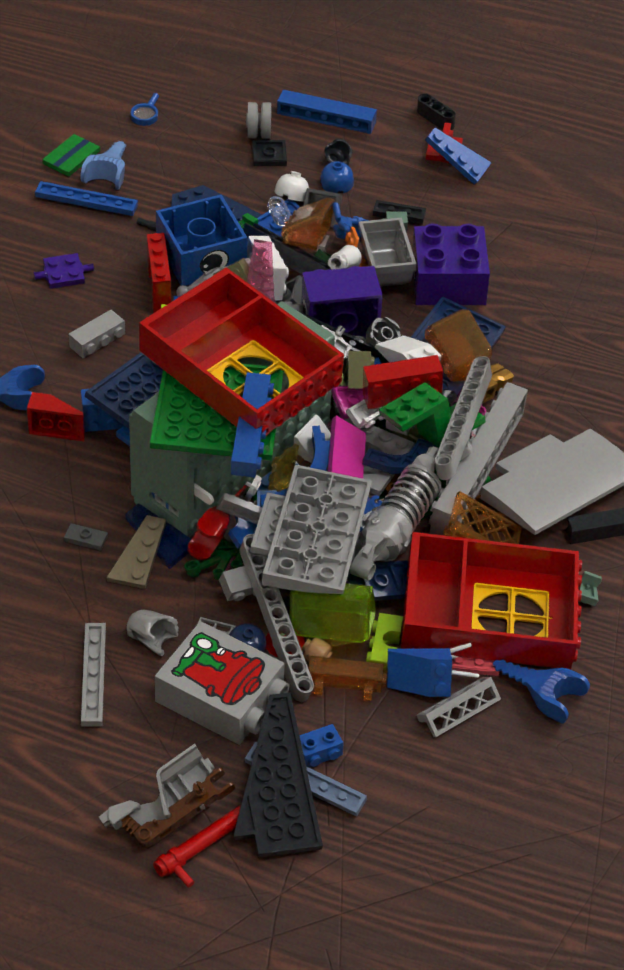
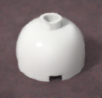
[274,171,309,201]

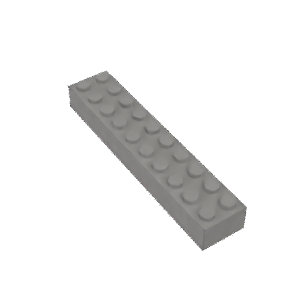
[428,382,528,537]

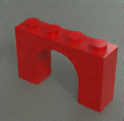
[147,233,171,313]

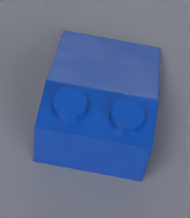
[387,648,452,697]

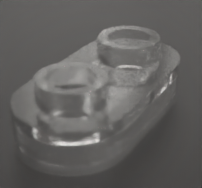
[267,196,292,226]

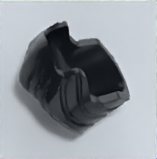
[324,139,353,165]

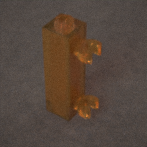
[308,656,387,701]

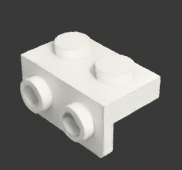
[345,399,384,429]

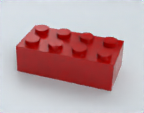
[363,355,443,409]

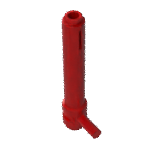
[153,805,241,888]

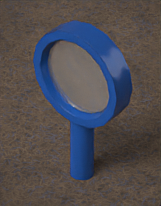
[130,93,159,126]

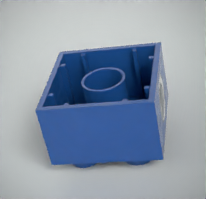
[156,194,248,286]

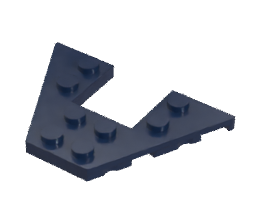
[171,185,262,222]

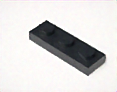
[373,200,426,224]

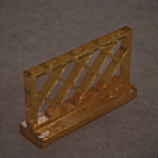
[443,491,522,544]

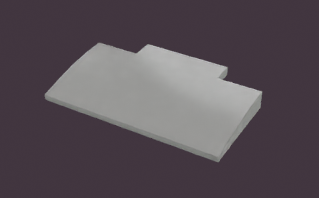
[481,429,624,535]
[250,465,372,594]

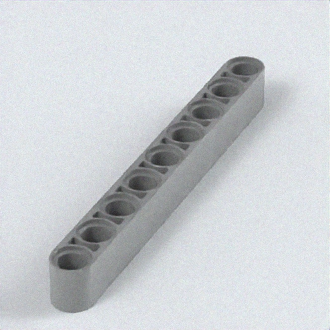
[435,356,492,480]
[240,534,314,702]

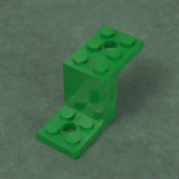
[379,382,486,448]

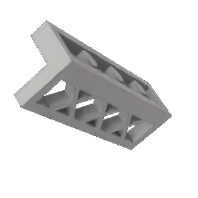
[417,677,501,737]

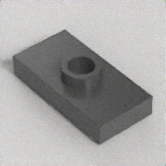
[64,523,108,551]

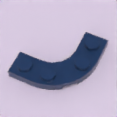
[362,439,436,475]

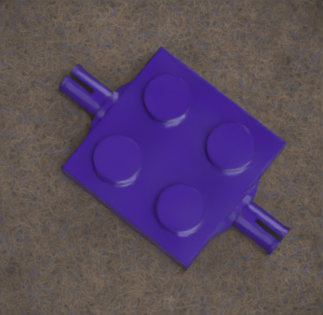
[34,253,94,289]

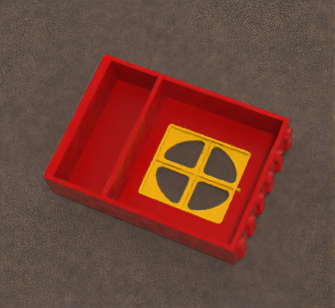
[139,267,344,436]
[401,532,582,670]

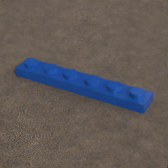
[35,181,138,216]

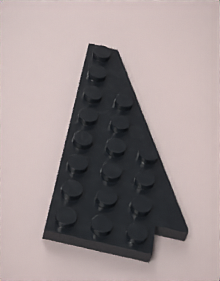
[233,693,323,858]

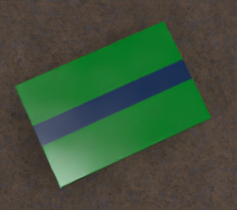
[42,134,100,177]

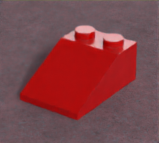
[27,392,85,442]

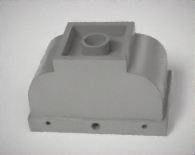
[358,217,416,287]

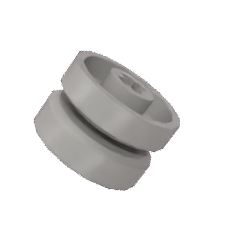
[246,102,271,139]

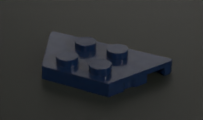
[347,560,408,602]

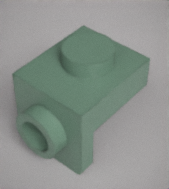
[578,571,602,606]

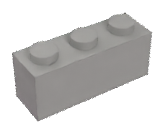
[69,310,125,358]

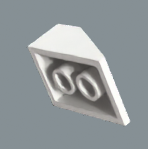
[375,336,441,362]

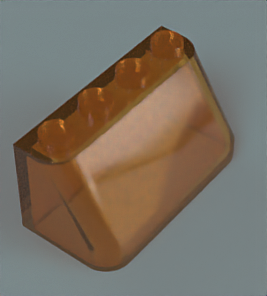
[281,198,335,251]
[425,309,492,381]

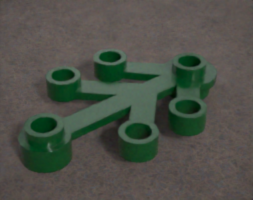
[184,540,251,580]

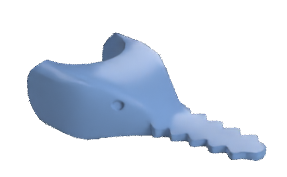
[81,141,126,190]

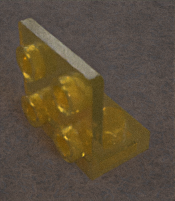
[268,444,299,492]

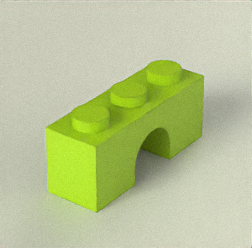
[366,613,403,675]

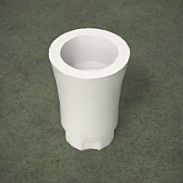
[328,245,362,269]

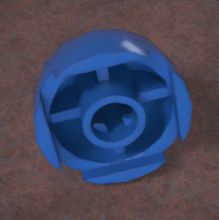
[320,161,354,193]

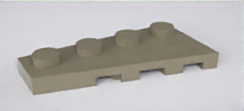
[107,515,166,589]

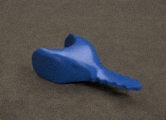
[0,365,45,410]
[493,660,590,723]

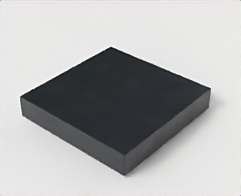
[252,140,287,166]

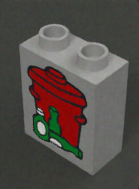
[155,621,290,745]

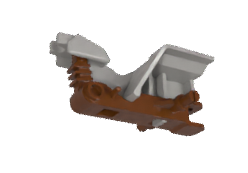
[99,743,235,848]

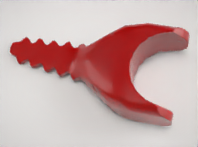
[187,485,249,560]

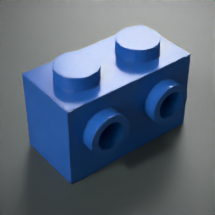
[300,724,343,767]

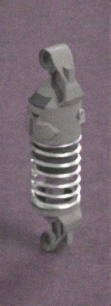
[350,446,442,581]

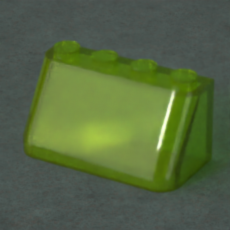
[289,583,376,643]

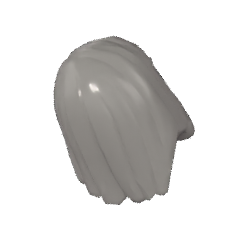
[127,609,179,656]

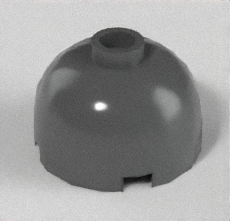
[366,317,403,347]

